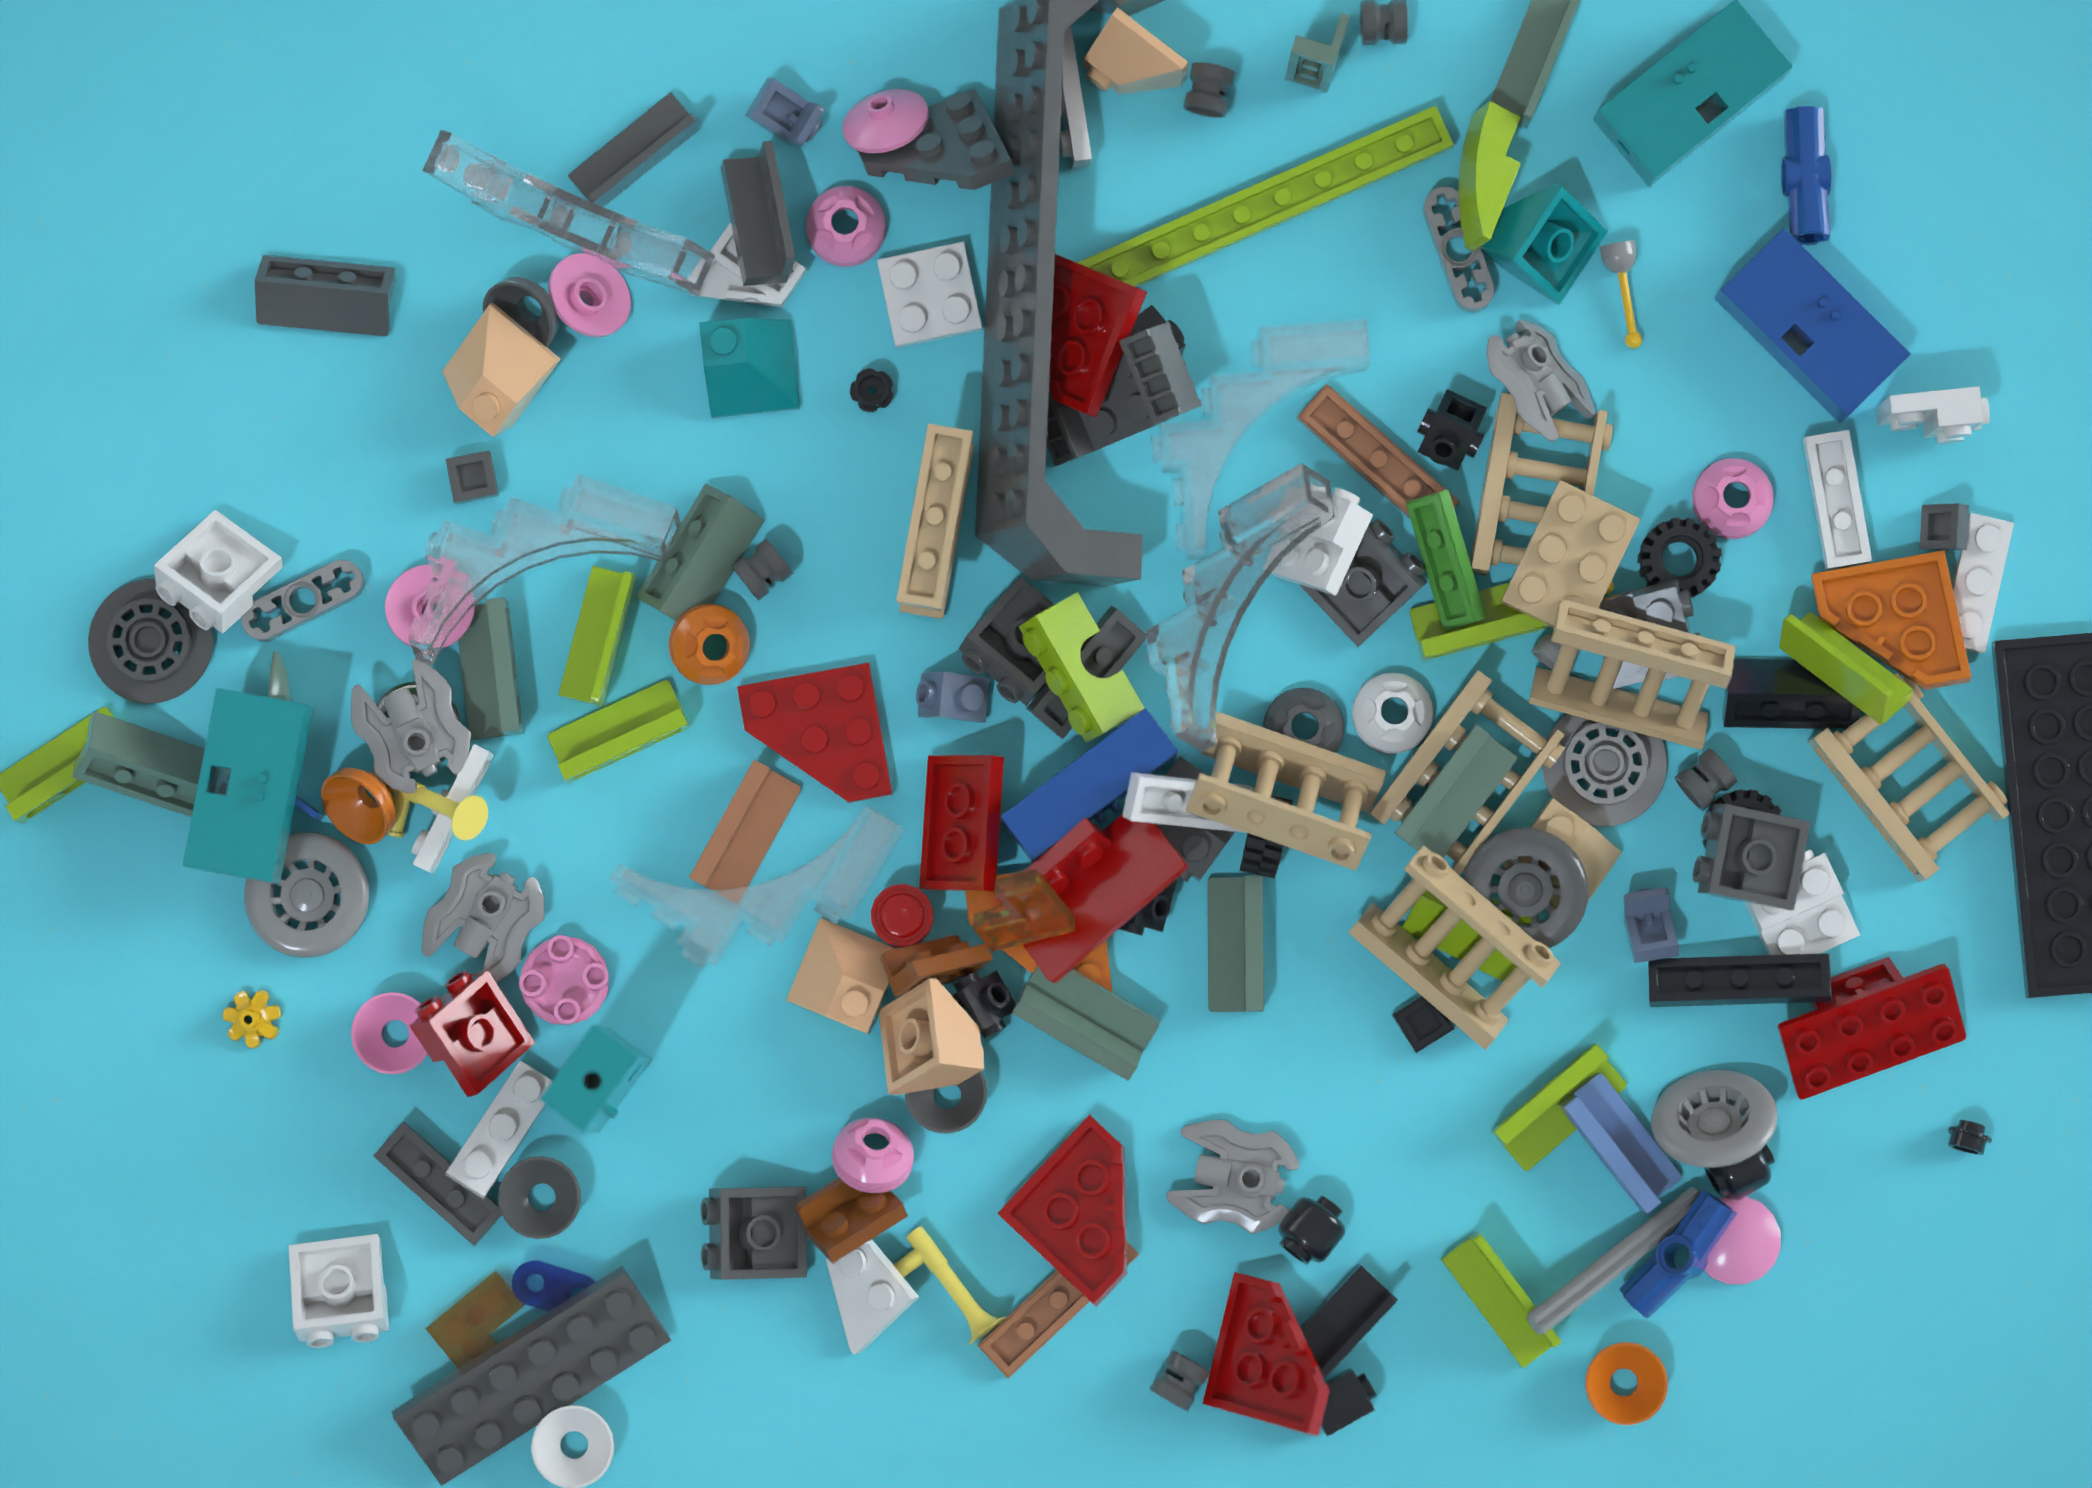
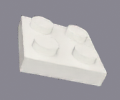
[877,242,982,348]

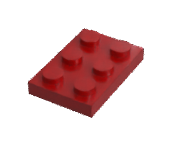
[919,755,1004,892]

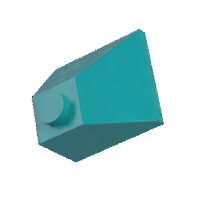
[1480,184,1608,305]
[699,318,800,418]

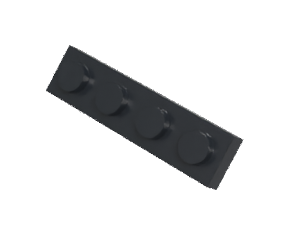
[1648,953,1832,1007]

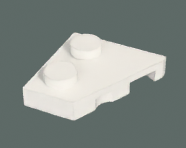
[684,222,807,307]
[826,1239,919,1355]

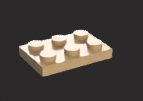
[1501,480,1641,628]

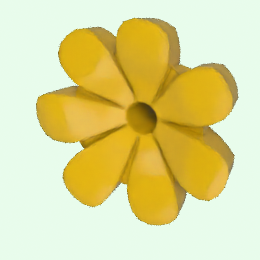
[222,990,282,1049]

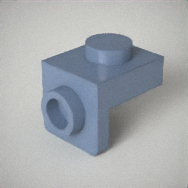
[745,78,824,146]
[916,672,990,723]
[1624,888,1679,963]

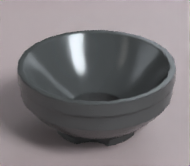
[483,277,559,347]
[1263,688,1344,753]
[905,1071,987,1134]
[498,1156,581,1239]

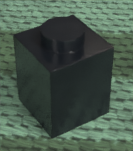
[1321,1368,1377,1437]

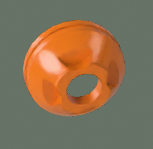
[668,604,750,685]
[321,768,395,844]
[1585,1342,1668,1425]

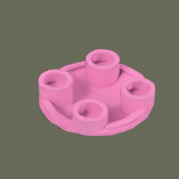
[519,935,609,1025]
[1704,1196,1781,1284]

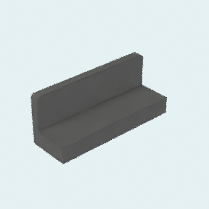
[568,93,700,212]
[721,141,795,286]
[255,255,395,336]

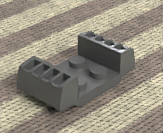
[1046,322,1203,467]

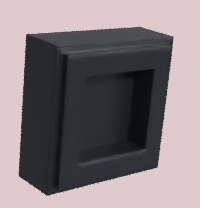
[1392,996,1454,1053]

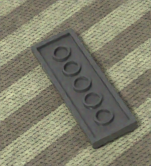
[392,1266,671,1486]

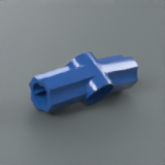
[1781,106,1831,245]
[1619,1190,1737,1318]

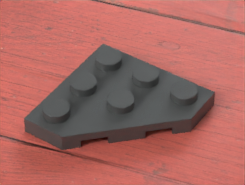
[857,88,1016,190]

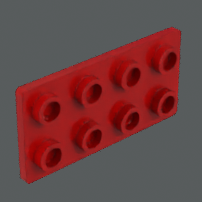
[1004,814,1188,983]
[1777,957,1966,1100]

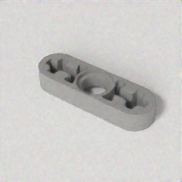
[1423,186,1494,313]
[241,560,365,642]

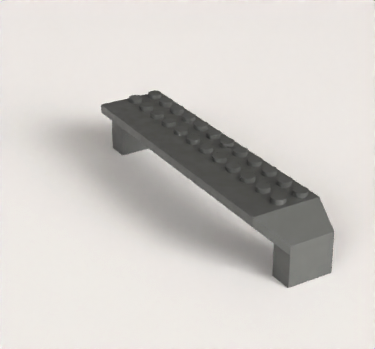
[975,0,1165,586]

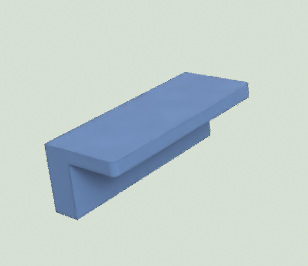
[1557,1073,1682,1214]

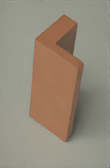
[689,760,801,903]

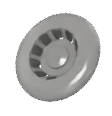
[1542,714,1667,826]
[244,832,369,958]
[1651,1069,1778,1168]

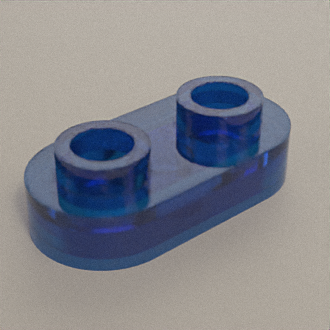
[512,1260,596,1311]

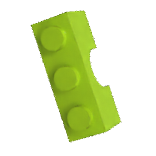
[1019,592,1145,743]

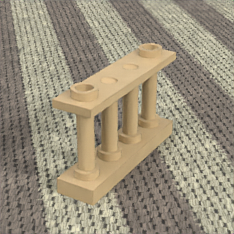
[1470,393,1613,576]
[896,423,974,619]
[1529,599,1736,750]
[1369,670,1565,875]
[1807,672,2010,882]
[1185,711,1386,871]
[1348,845,1561,1050]

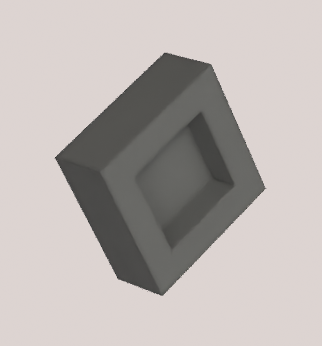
[446,451,499,504]
[1920,503,1969,551]

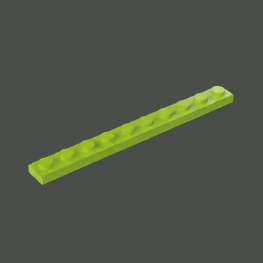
[1077,105,1454,287]

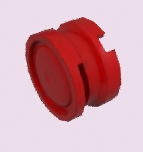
[871,884,934,948]

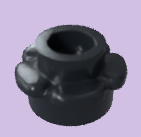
[850,368,893,412]
[1948,1120,1992,1155]

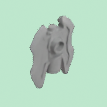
[1487,319,1595,442]
[351,658,471,793]
[422,853,545,983]
[1166,1120,1299,1234]

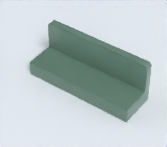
[1490,0,1580,129]
[1285,13,1350,92]
[636,484,763,621]
[458,597,524,740]
[72,712,217,817]
[1394,724,1517,858]
[1207,875,1264,1012]
[1012,966,1160,1081]

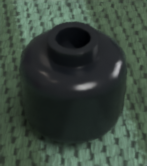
[1704,1144,1775,1200]
[1279,1196,1345,1265]

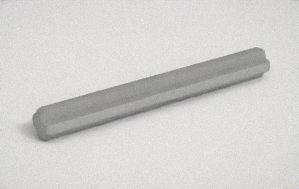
[1526,1187,1700,1334]

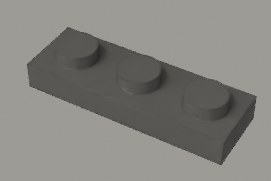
[1026,606,1148,739]
[373,1122,502,1246]

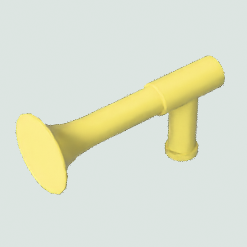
[387,782,488,841]
[893,1226,1006,1345]

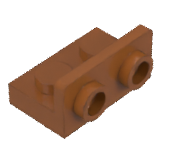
[880,935,993,997]
[795,1177,908,1264]

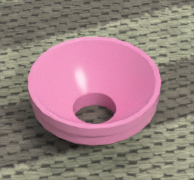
[806,186,886,267]
[1692,458,1774,539]
[351,992,428,1074]
[831,1118,914,1193]

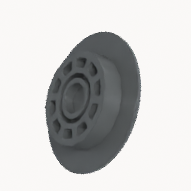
[88,579,213,703]
[1463,828,1589,949]

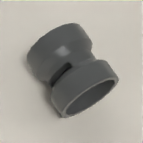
[1360,0,1408,45]
[1183,62,1235,118]
[731,538,794,601]
[1674,748,1738,811]
[1150,1350,1210,1411]

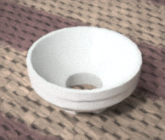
[1352,672,1433,754]
[531,1405,614,1488]

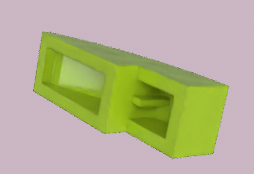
[1458,101,1521,251]

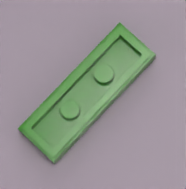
[1406,490,1486,631]

